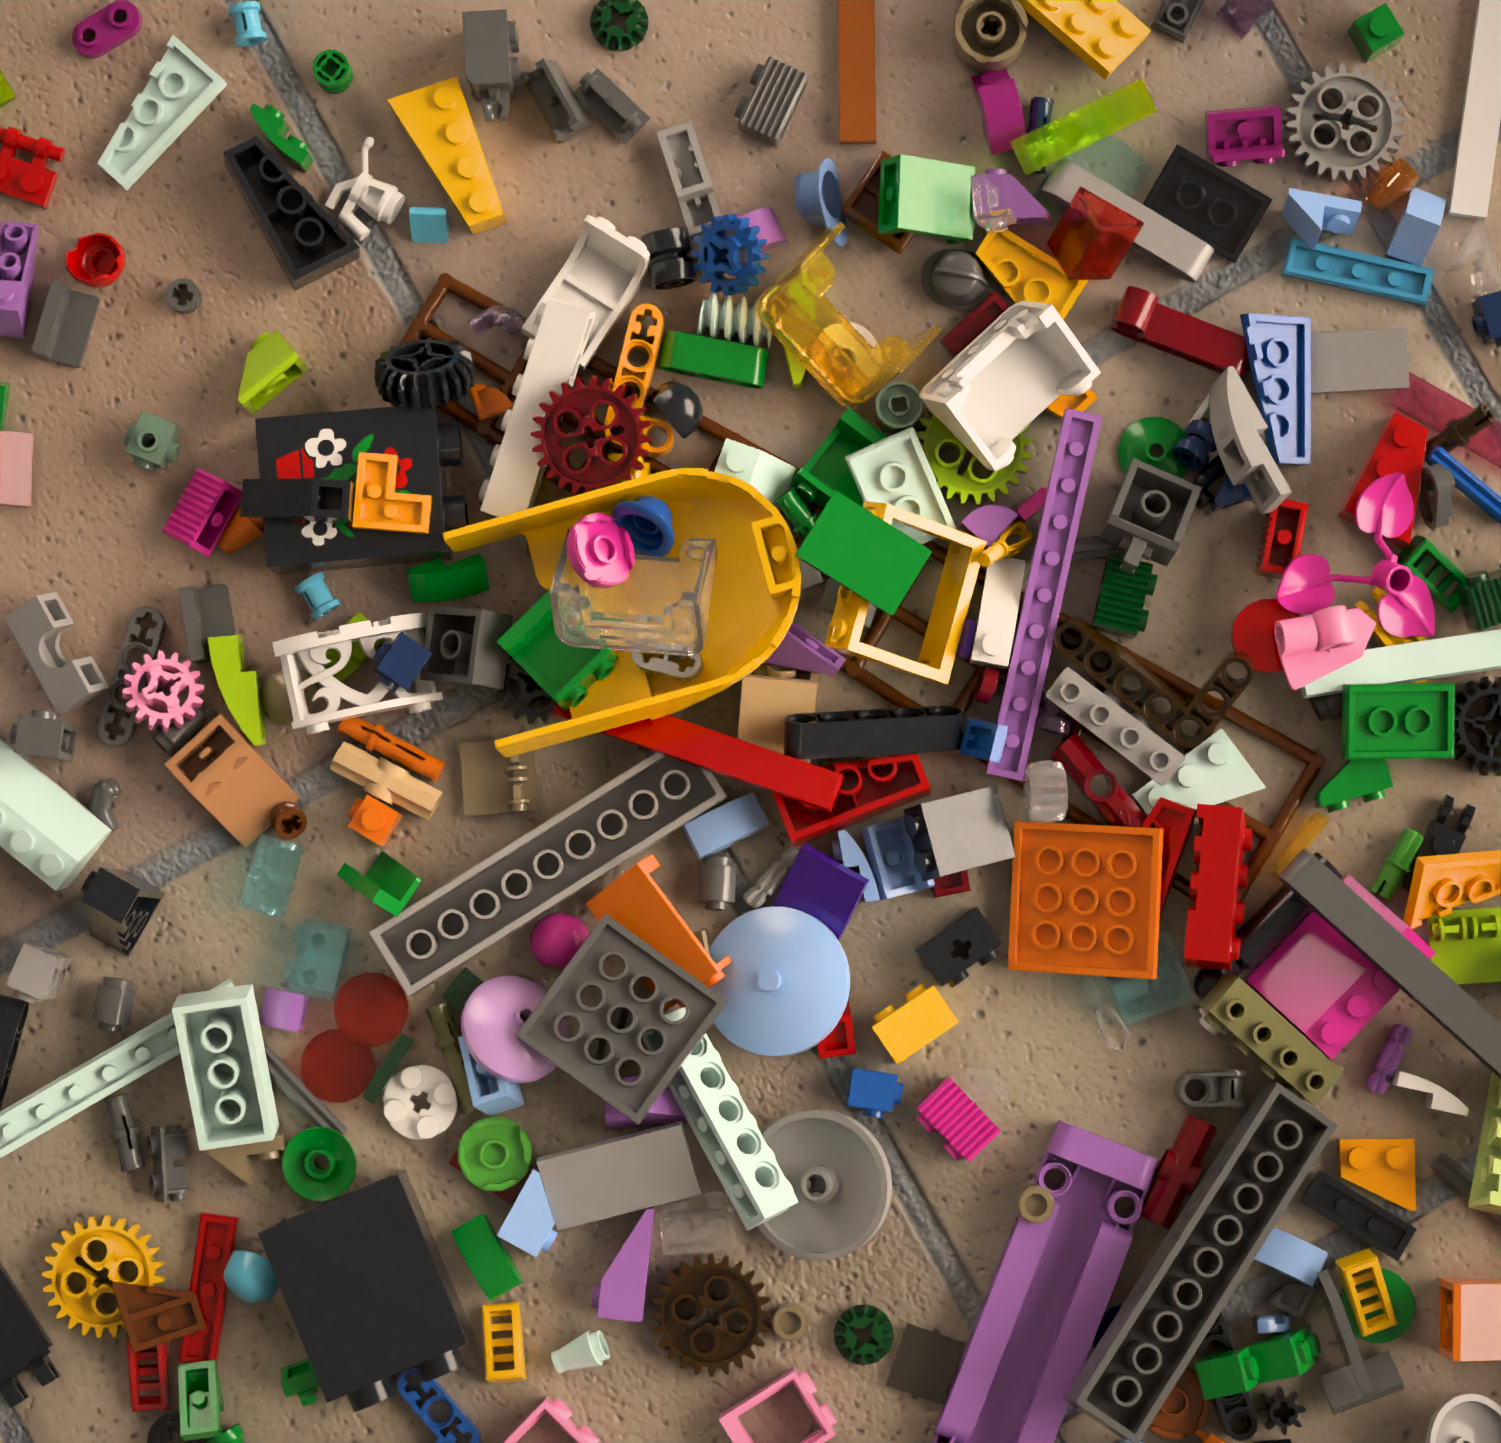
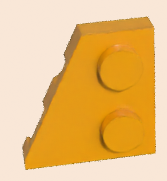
[1338,1138,1416,1211]

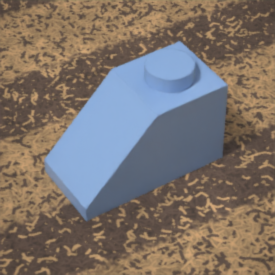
[458,1036,525,1116]
[497,1167,558,1257]

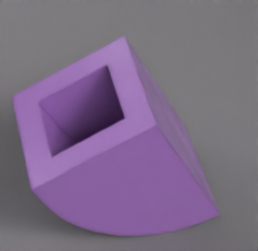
[737,207,788,252]
[959,505,1018,550]
[259,987,310,1032]

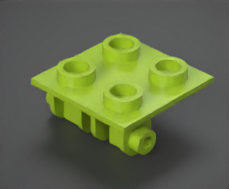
[1427,907,1501,985]

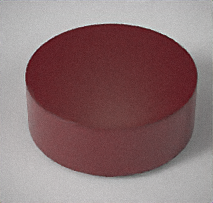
[973,665,999,704]

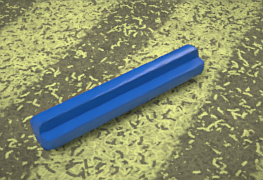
[1425,446,1501,524]

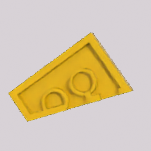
[975,222,1088,320]

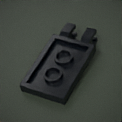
[0,1262,60,1408]

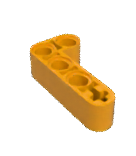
[604,304,674,458]

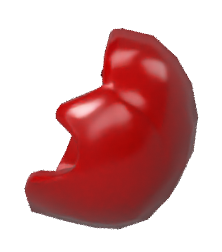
[65,232,126,289]

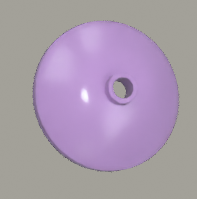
[461,976,569,1083]

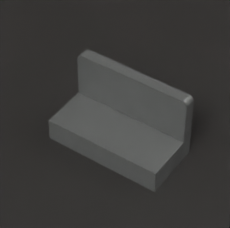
[31,281,100,368]
[178,584,236,664]

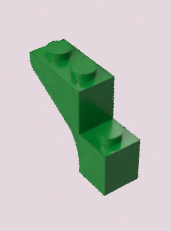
[1314,759,1394,813]
[1195,1324,1321,1400]

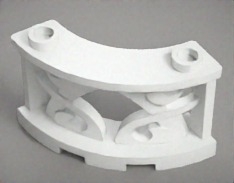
[272,612,443,734]

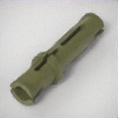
[425,1001,478,1115]

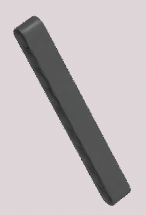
[1278,849,1501,1079]

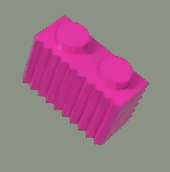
[162,468,242,558]
[916,1076,1001,1162]

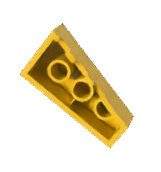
[387,76,507,235]

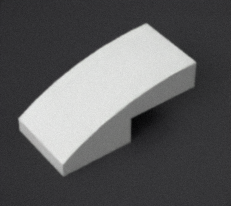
[1390,1071,1469,1116]

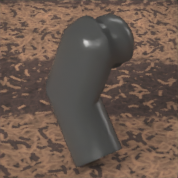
[90,778,121,832]

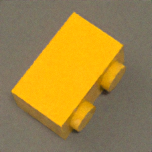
[871,983,959,1064]

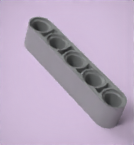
[1041,158,1214,283]

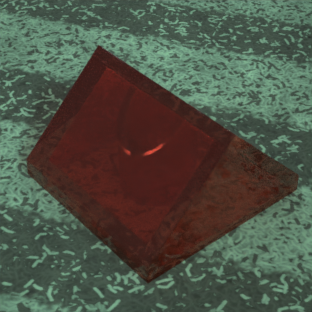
[1047,186,1144,280]

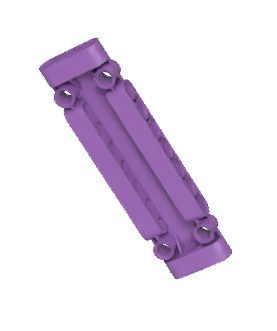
[932,1120,1159,1443]

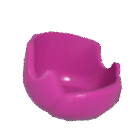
[530,913,589,969]

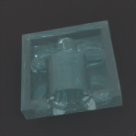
[1105,930,1195,1027]

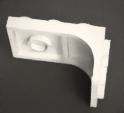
[521,215,650,371]

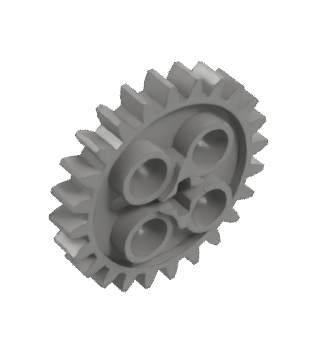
[1284,63,1405,184]

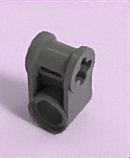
[1174,1069,1247,1108]

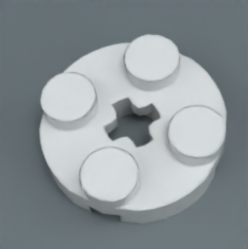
[383,1065,459,1140]

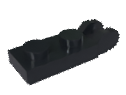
[1401,794,1476,892]

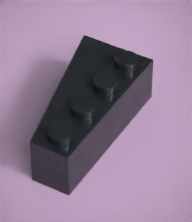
[81,867,166,957]

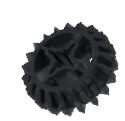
[374,337,475,410]
[1453,676,1501,776]

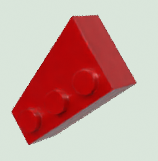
[1337,412,1428,549]

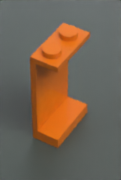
[585,854,732,1012]

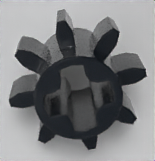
[1257,1386,1306,1435]

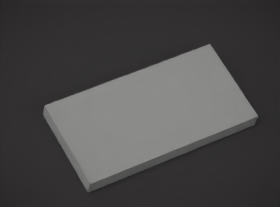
[536,1121,702,1231]

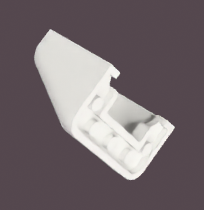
[919,300,1101,471]

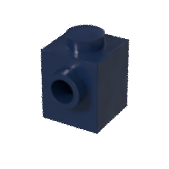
[1472,291,1501,348]
[372,632,432,693]

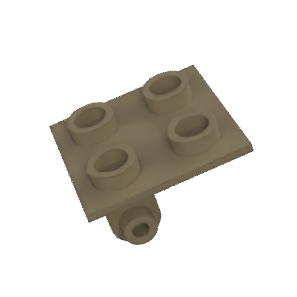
[459,739,539,817]

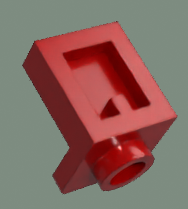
[817,1001,856,1059]

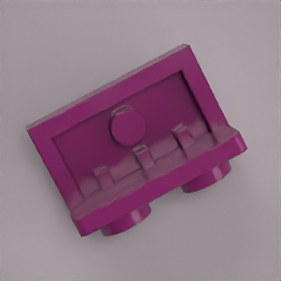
[1205,105,1285,167]

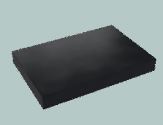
[1143,144,1273,263]

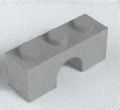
[5,591,109,714]

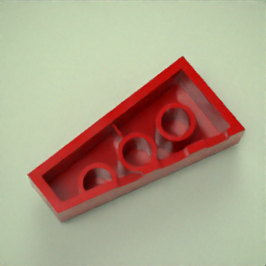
[771,753,931,848]
[1184,804,1253,971]

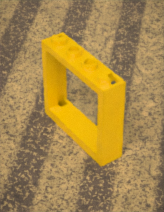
[825,501,987,685]

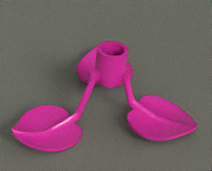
[1276,472,1435,637]

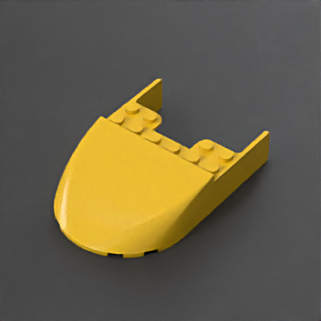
[442,468,801,757]

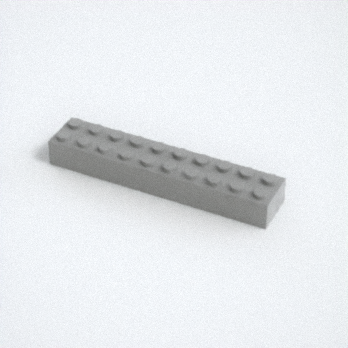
[369,753,727,996]

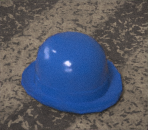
[612,495,674,559]

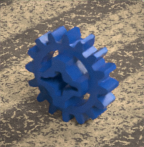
[691,214,769,296]

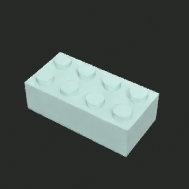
[172,984,279,1151]

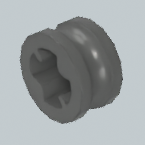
[166,278,202,314]

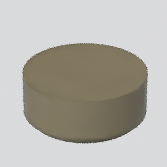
[1016,1185,1055,1224]
[771,1303,808,1342]

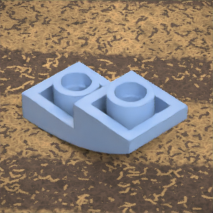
[682,792,770,860]
[831,830,880,903]
[1253,1227,1328,1288]

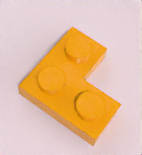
[352,452,432,535]

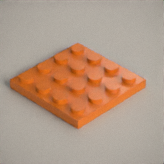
[1008,821,1164,979]

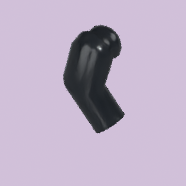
[1193,455,1226,510]

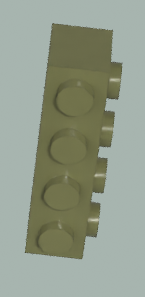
[1198,971,1344,1106]

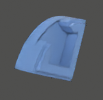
[1252,1313,1291,1334]

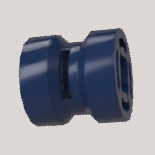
[1172,419,1217,472]

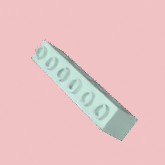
[642,1007,798,1231]

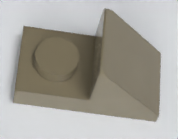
[207,1133,287,1185]

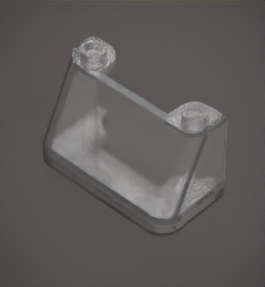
[549,529,717,656]

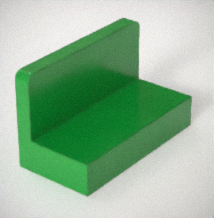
[337,852,421,917]

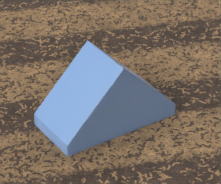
[1385,187,1446,266]

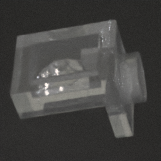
[971,175,1016,232]

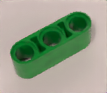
[658,330,770,389]

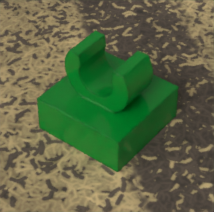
[281,1358,320,1407]

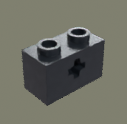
[915,907,1002,988]

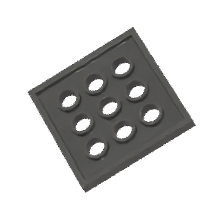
[516,914,728,1125]

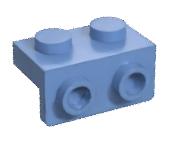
[861,817,935,901]

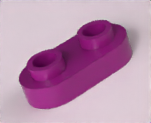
[72,0,142,59]

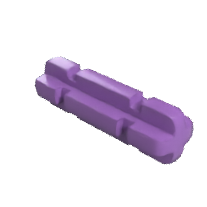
[1366,1023,1413,1095]

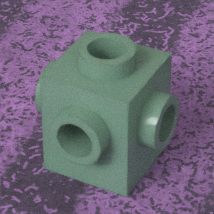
[124,411,182,472]

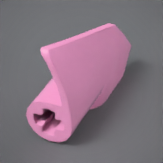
[1274,606,1377,690]

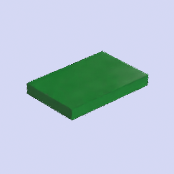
[794,490,932,617]
[1342,683,1455,760]

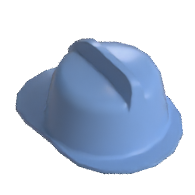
[794,158,848,247]

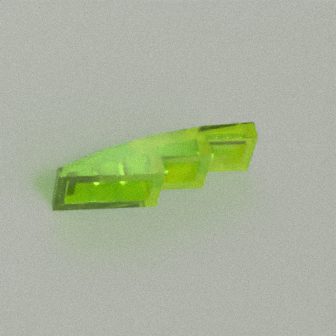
[1010,78,1157,175]

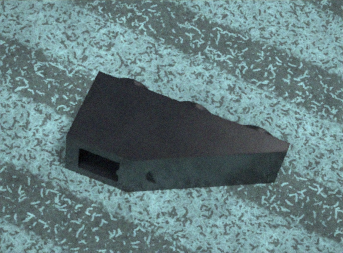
[240,478,356,524]

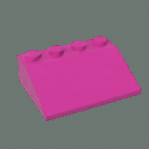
[1245,875,1436,1060]

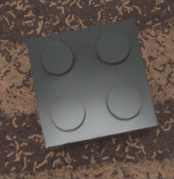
[420,606,513,690]

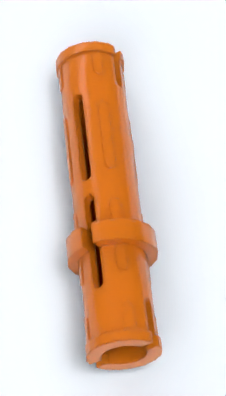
[337,717,446,783]

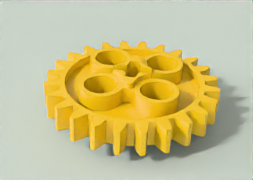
[42,1215,166,1338]

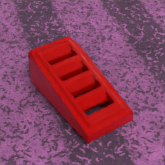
[126,1337,170,1412]

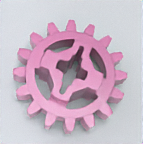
[122,651,204,733]

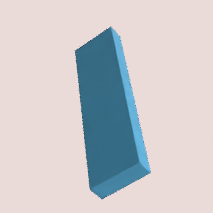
[1281,238,1434,307]

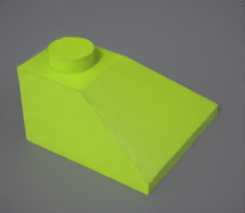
[237,330,309,416]

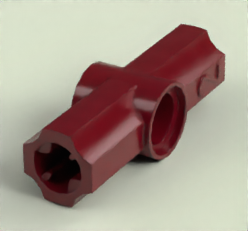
[1050,733,1147,827]
[1140,1114,1218,1229]

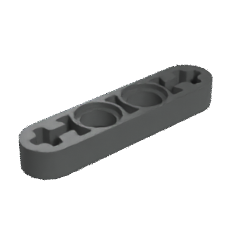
[98,606,166,747]

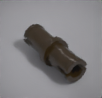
[1425,403,1496,455]

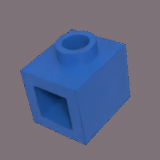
[847,1067,903,1118]

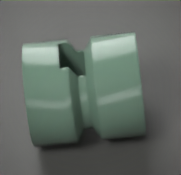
[874,381,923,435]

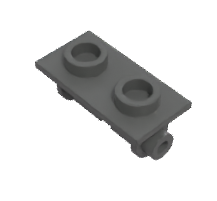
[574,68,650,144]
[146,1125,189,1203]

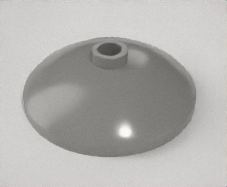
[1425,1394,1501,1443]

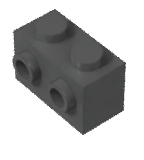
[10,709,78,762]

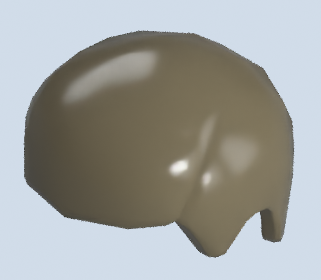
[260,670,321,725]

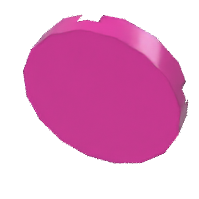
[567,513,635,589]

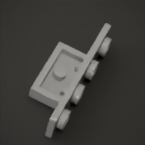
[1045,667,1185,786]

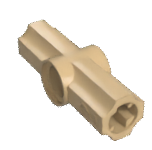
[330,741,443,820]

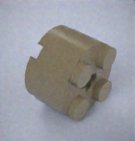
[952,0,1028,74]

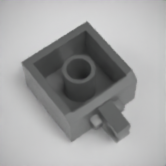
[462,9,522,122]
[1099,458,1202,575]

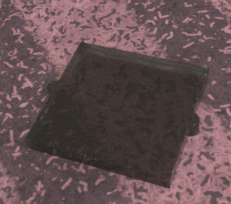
[886,1323,965,1405]

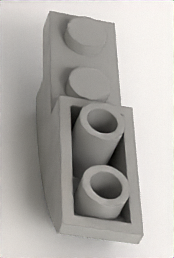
[1209,366,1292,514]

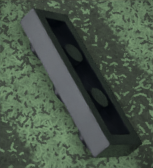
[1299,1170,1417,1261]

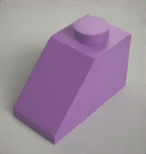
[973,169,1052,226]

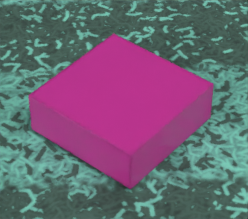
[1015,487,1047,523]

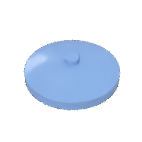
[709,906,850,1057]

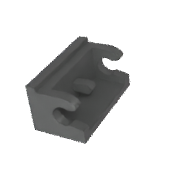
[520,58,591,144]

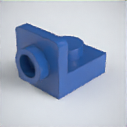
[959,718,1008,763]

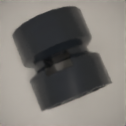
[641,227,697,290]

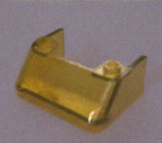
[756,222,942,407]

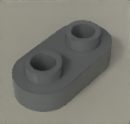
[1419,463,1455,530]

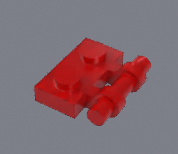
[0,127,65,209]

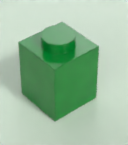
[1347,3,1405,63]

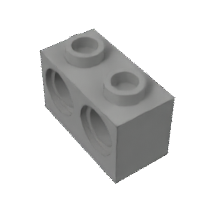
[6,943,72,1004]

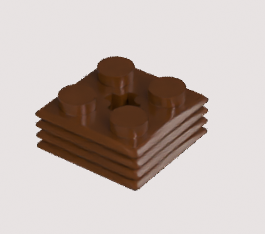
[841,151,915,254]

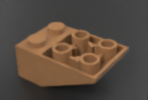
[164,714,300,848]

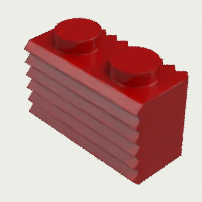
[1254,499,1309,580]

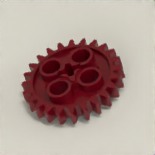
[531,375,653,495]

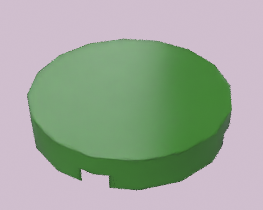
[458,1117,532,1191]

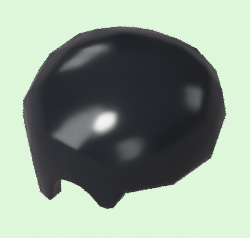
[652,381,703,439]

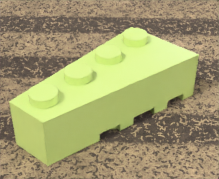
[1468,1072,1501,1215]

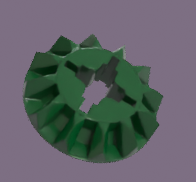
[590,0,649,51]
[834,1304,894,1366]

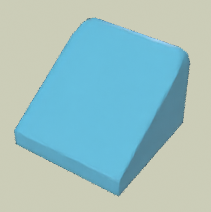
[409,207,449,243]

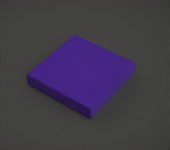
[773,843,869,941]

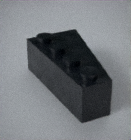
[223,136,360,291]

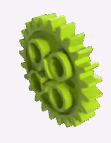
[916,408,1034,506]

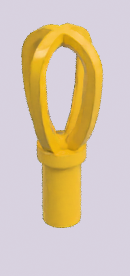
[977,521,1033,567]

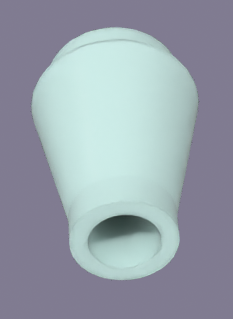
[551,1330,610,1374]

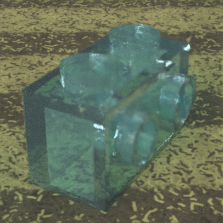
[284,918,352,1001]

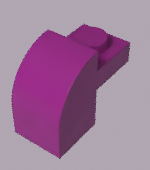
[971,68,1027,155]

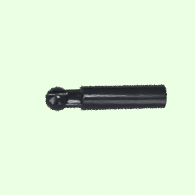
[1193,852,1342,999]

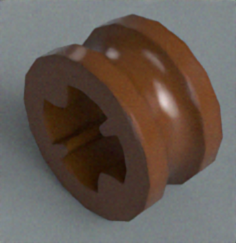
[269,801,307,839]

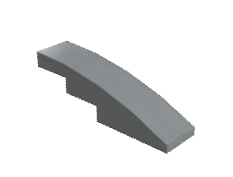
[656,121,727,276]

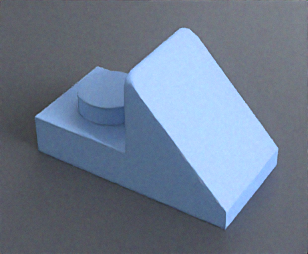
[1281,188,1362,250]

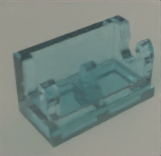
[239,834,305,918]

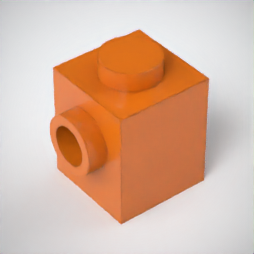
[347,794,403,847]

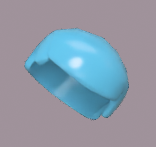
[223,1250,279,1304]

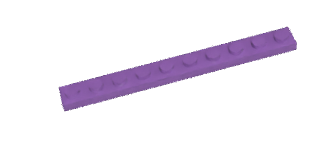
[985,408,1103,781]

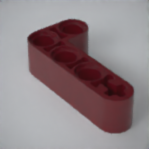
[1110,286,1250,380]

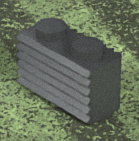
[734,57,809,147]

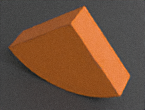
[469,384,513,422]

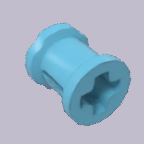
[228,1,268,47]
[294,572,341,621]

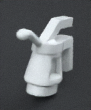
[325,137,405,241]

